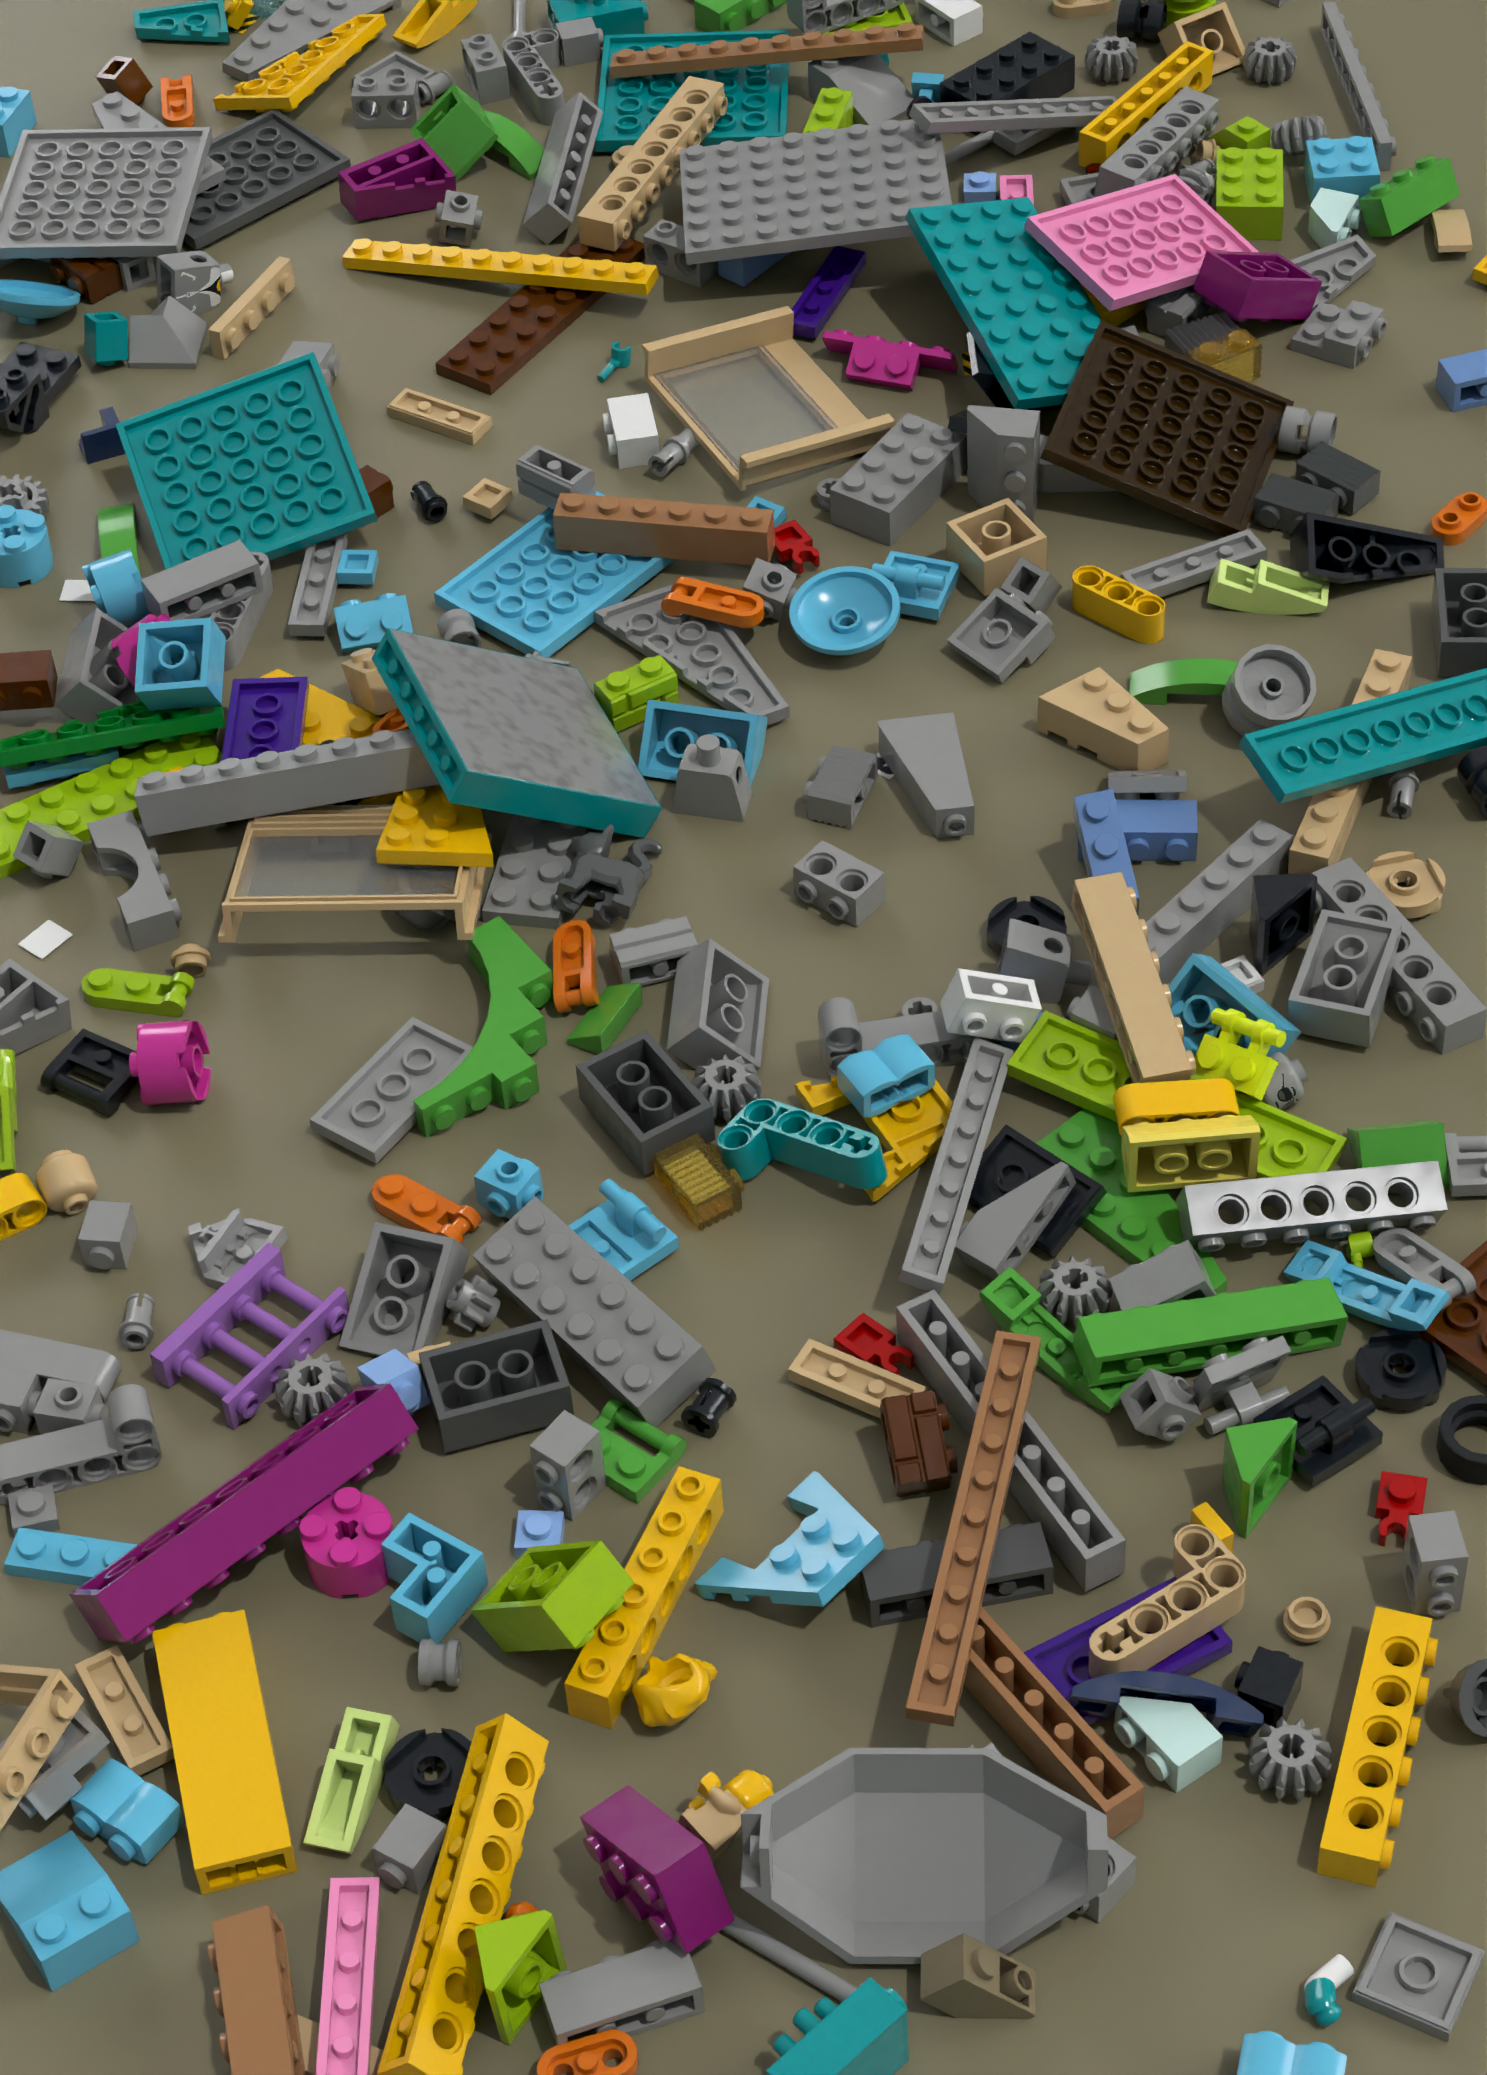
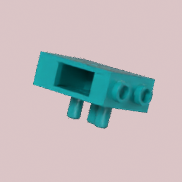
[546,0,648,36]
[766,1977,909,2075]

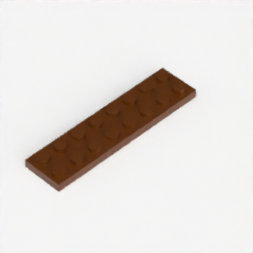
[435,237,645,395]

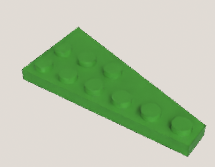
[1036,1108,1228,1294]

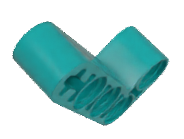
[717,1098,888,1190]

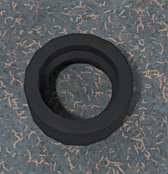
[1436,1395,1487,1484]

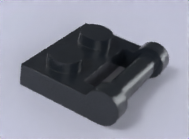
[40,1029,139,1116]

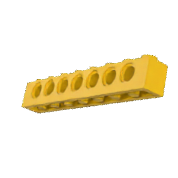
[377,1713,549,2075]

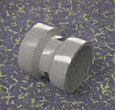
[437,608,481,648]

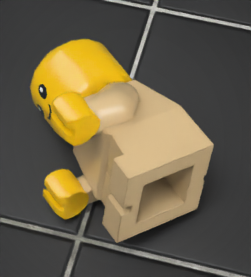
[678,1770,774,1864]

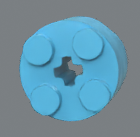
[0,505,54,588]
[82,549,151,627]

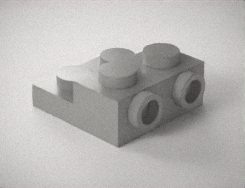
[1291,300,1387,369]
[947,587,1056,683]
[0,1709,110,1821]

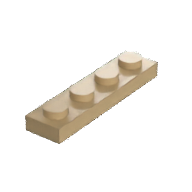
[208,256,295,360]

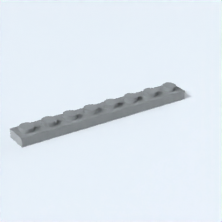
[1321,1,1397,171]
[909,96,1117,135]
[898,1037,1014,1295]

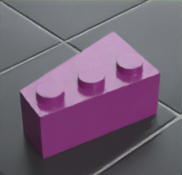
[338,138,456,221]

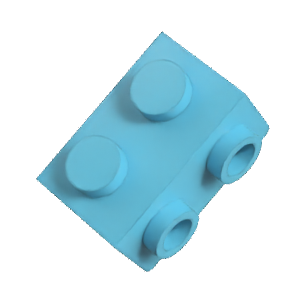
[333,593,414,654]

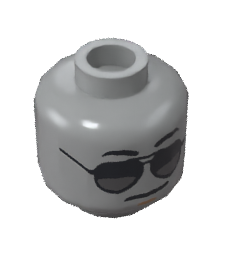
[1249,1052,1308,1110]

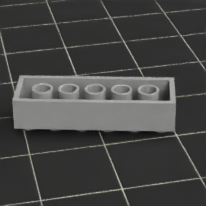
[472,1197,716,1427]

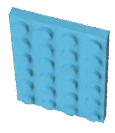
[434,490,675,657]

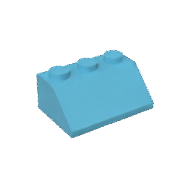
[638,699,768,786]
[1168,953,1301,1057]

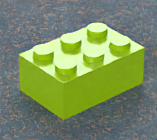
[1215,147,1284,240]
[470,1540,635,1652]

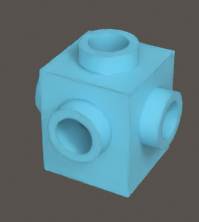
[474,1149,544,1219]

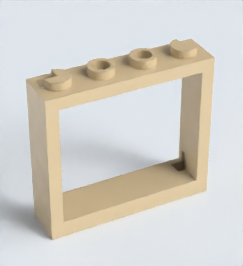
[0,1664,84,1832]

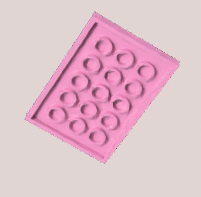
[1024,174,1259,311]

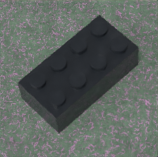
[940,32,1075,136]

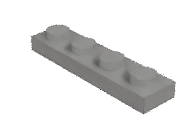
[1120,529,1267,597]
[288,533,348,637]

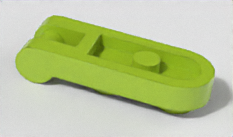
[81,968,195,1017]

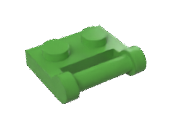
[591,1397,687,1504]

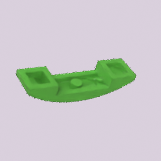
[483,110,544,180]
[98,503,142,578]
[1129,658,1238,705]
[979,1267,1137,1413]

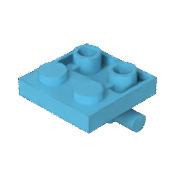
[871,551,960,621]
[568,1179,679,1281]

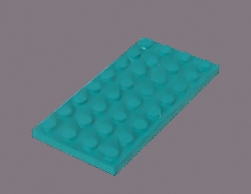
[905,197,1103,409]

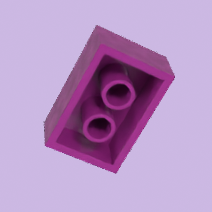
[1193,251,1322,323]
[580,1785,735,1954]

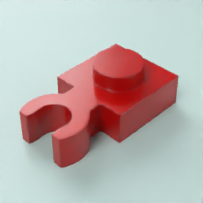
[773,520,820,574]
[833,1312,914,1375]
[1375,1471,1428,1550]

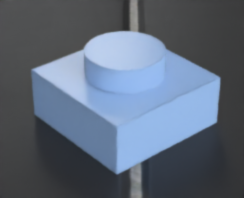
[963,171,996,203]
[514,1510,565,1558]

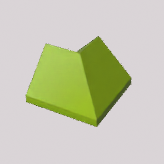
[474,1910,567,2046]

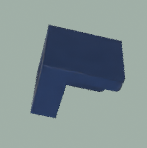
[78,407,126,464]

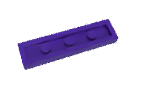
[791,246,866,339]

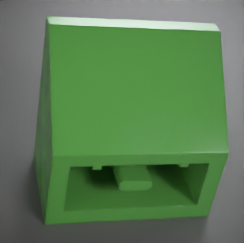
[410,84,499,182]

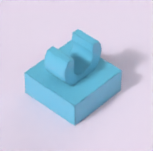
[911,72,945,103]

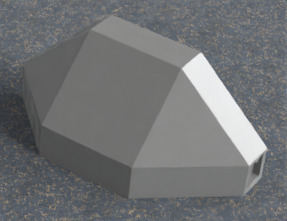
[740,1748,1108,1964]

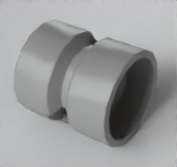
[1278,406,1338,455]

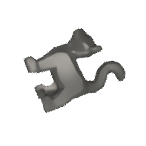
[556,824,662,927]

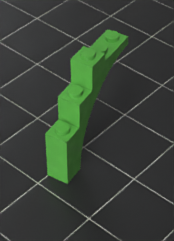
[413,916,554,1138]

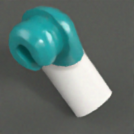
[1304,1954,1354,2027]

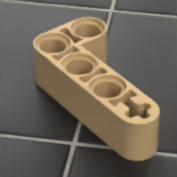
[1089,1524,1246,1678]

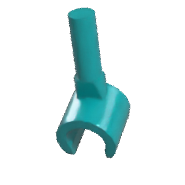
[597,341,631,383]

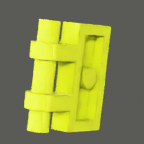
[1194,1008,1286,1101]

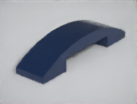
[1065,1671,1264,1738]

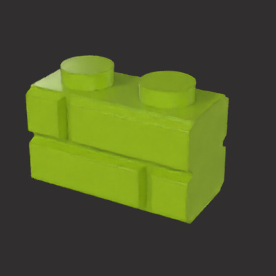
[593,655,680,732]

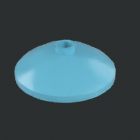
[0,279,80,324]
[789,566,901,655]

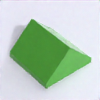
[1347,1120,1449,1195]
[1222,1417,1298,1539]

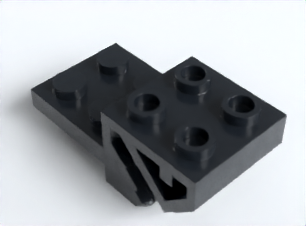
[0,341,82,433]

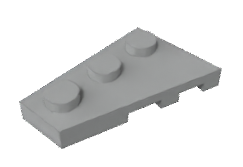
[1289,234,1376,315]

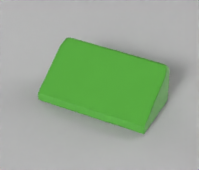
[567,983,643,1055]

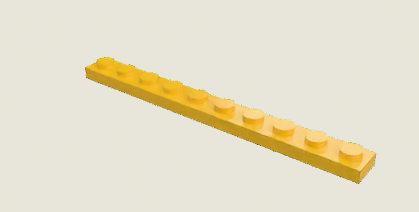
[342,238,659,296]

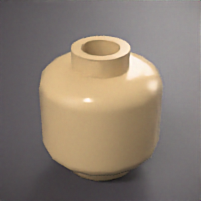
[36,1150,98,1215]

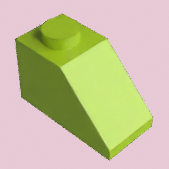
[1206,116,1271,149]

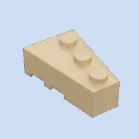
[1038,667,1169,771]

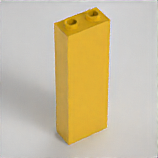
[152,1609,298,1895]

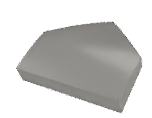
[187,1208,288,1290]

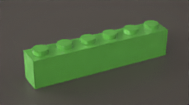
[1073,1278,1348,1387]

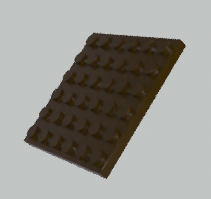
[1040,320,1294,537]

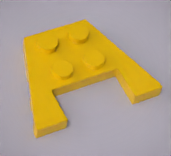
[795,1076,953,1202]

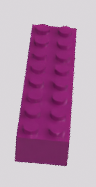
[69,1383,419,1644]

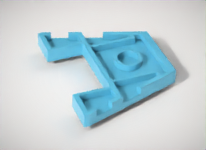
[694,1471,885,1607]

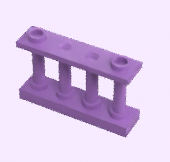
[150,1243,349,1430]

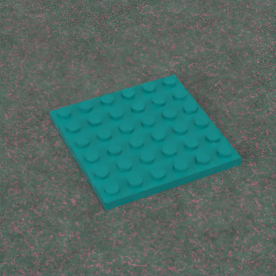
[595,30,790,153]
[116,352,378,569]

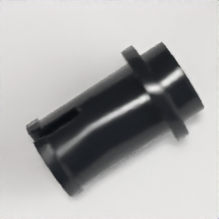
[410,481,448,522]

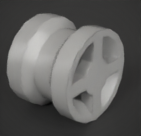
[418,1639,462,1687]

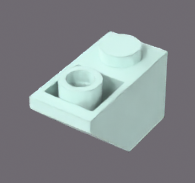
[1308,187,1362,248]
[1114,1696,1223,1793]

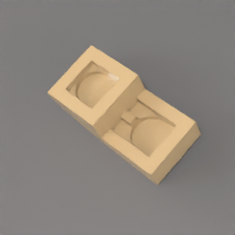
[1430,209,1472,253]

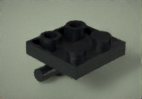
[1253,1375,1383,1488]

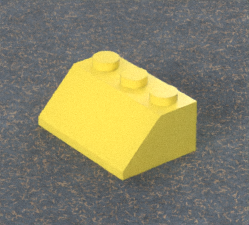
[1121,1115,1261,1193]

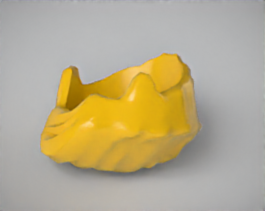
[632,1653,718,1727]

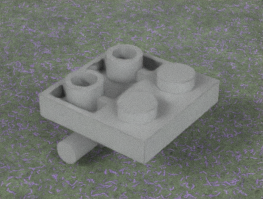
[1192,1335,1291,1435]

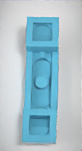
[1283,1239,1450,1331]

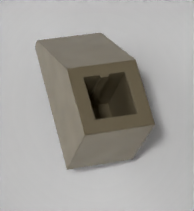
[920,1933,1036,2019]

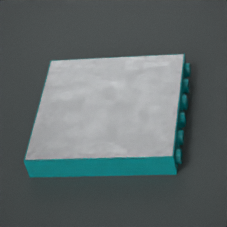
[371,628,662,838]

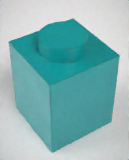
[84,311,128,366]

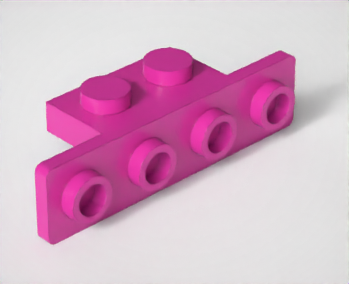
[822,329,959,391]

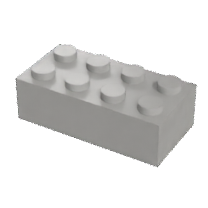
[829,413,968,547]

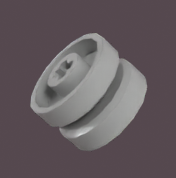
[1222,644,1317,736]

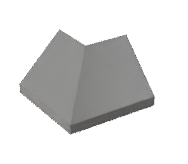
[129,295,208,369]

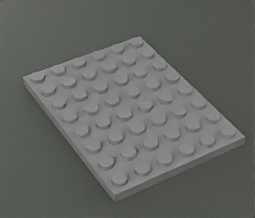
[679,119,952,265]

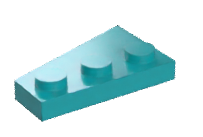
[133,0,230,43]

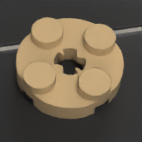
[1366,851,1446,919]

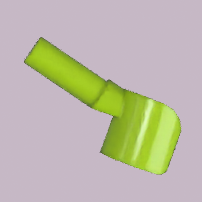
[1346,1231,1374,1268]

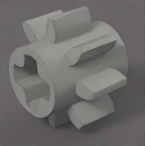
[446,1275,500,1332]

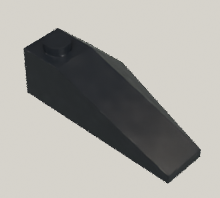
[1290,512,1445,584]

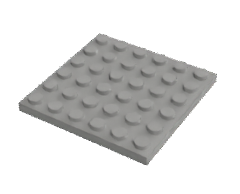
[0,127,213,260]

